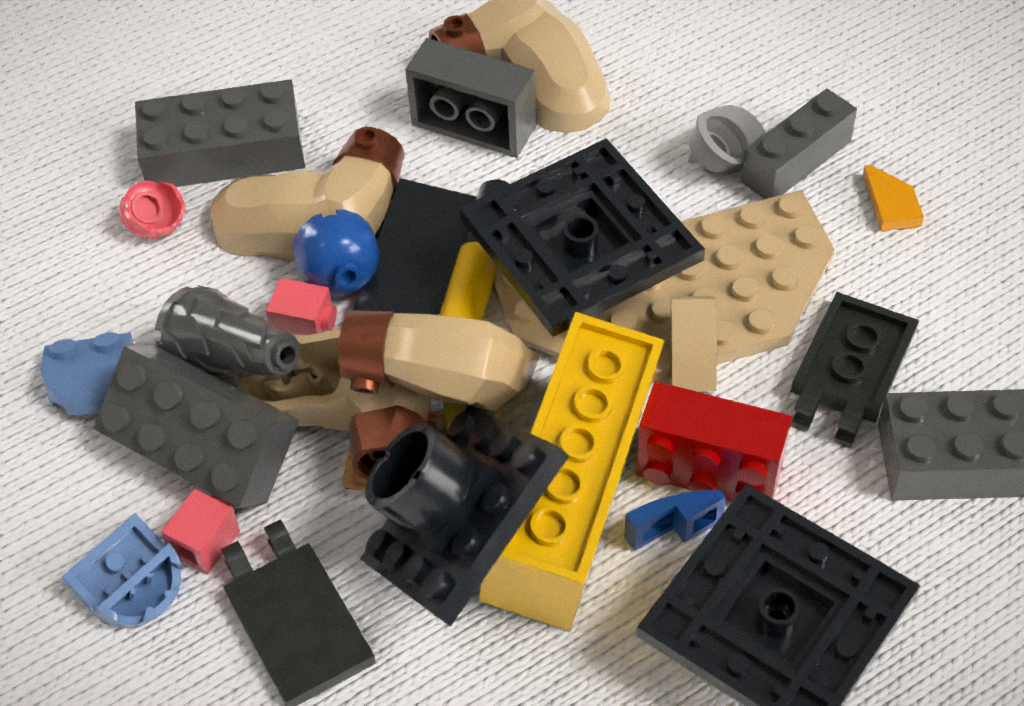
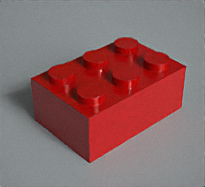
[636,381,792,501]

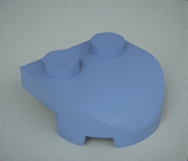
[40,332,134,415]
[61,513,181,628]

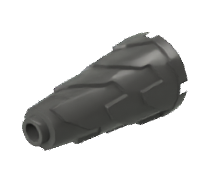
[155,285,300,377]

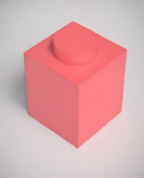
[266,278,337,335]
[161,488,240,575]

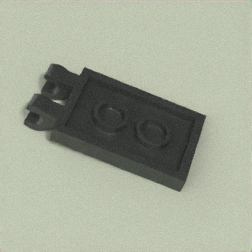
[790,292,919,447]
[221,519,376,706]

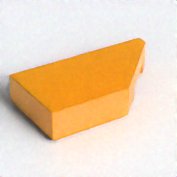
[862,165,924,231]

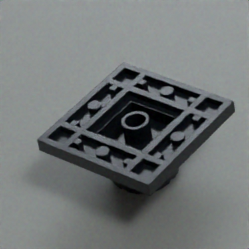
[459,138,705,337]
[360,406,569,627]
[636,483,921,706]

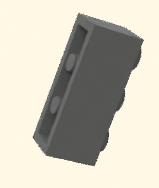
[741,88,858,199]

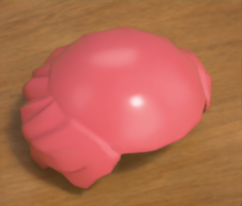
[119,181,186,240]

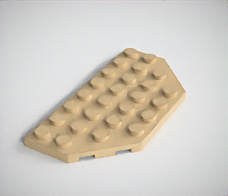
[492,190,835,383]

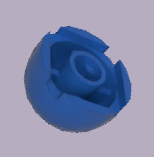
[293,209,380,297]

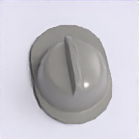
[688,105,766,173]

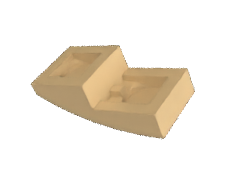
[670,296,717,392]

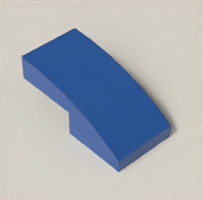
[624,490,726,551]

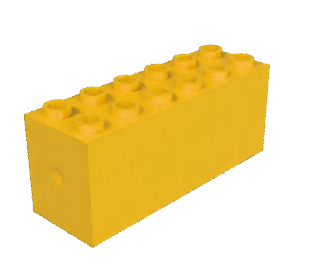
[479,312,665,631]

